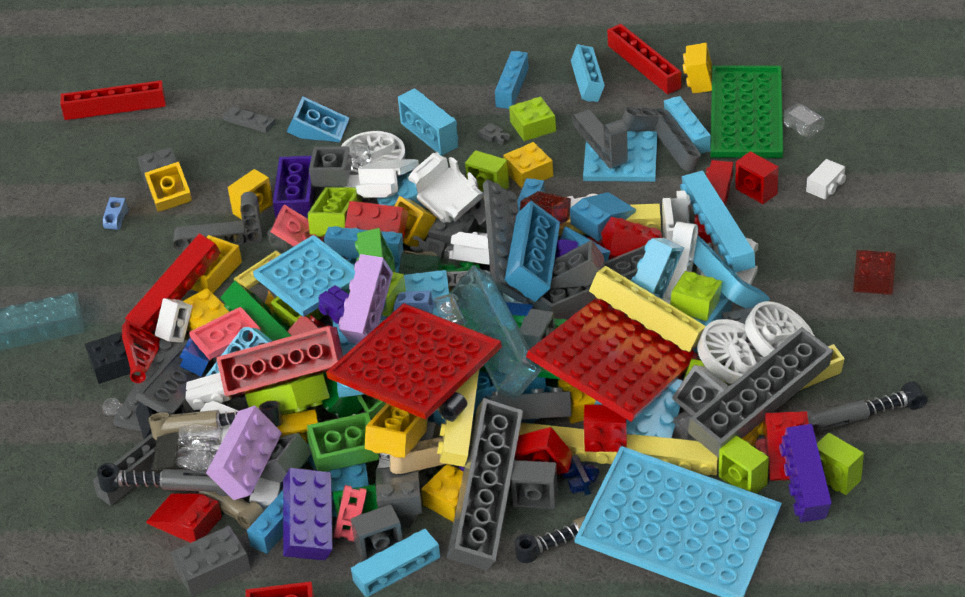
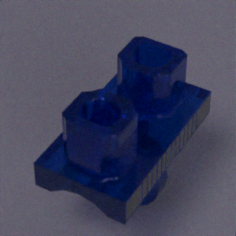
[563,455,599,496]

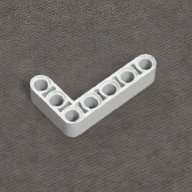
[660,222,698,304]

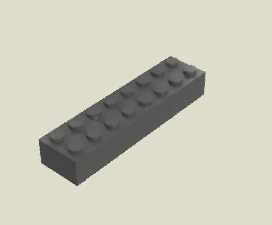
[532,245,646,320]
[688,327,833,458]
[447,398,523,570]

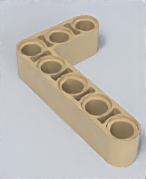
[390,424,473,474]

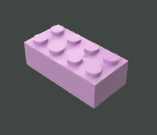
[339,254,393,344]
[206,406,282,500]

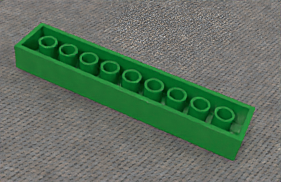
[220,281,363,418]

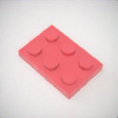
[270,204,324,246]
[189,307,261,360]

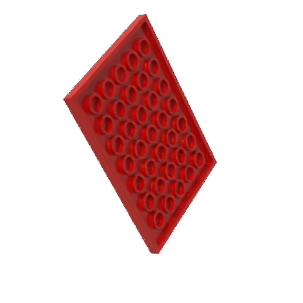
[526,298,699,422]

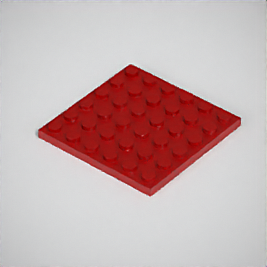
[326,303,502,420]

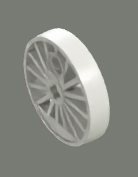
[342,131,405,175]
[745,301,814,357]
[697,319,764,384]

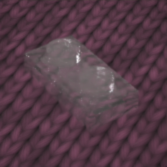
[434,293,464,325]

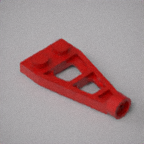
[122,320,160,383]

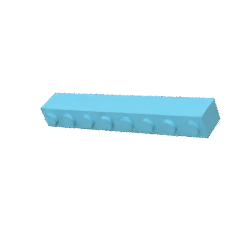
[680,171,755,273]

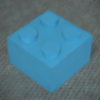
[326,463,369,517]

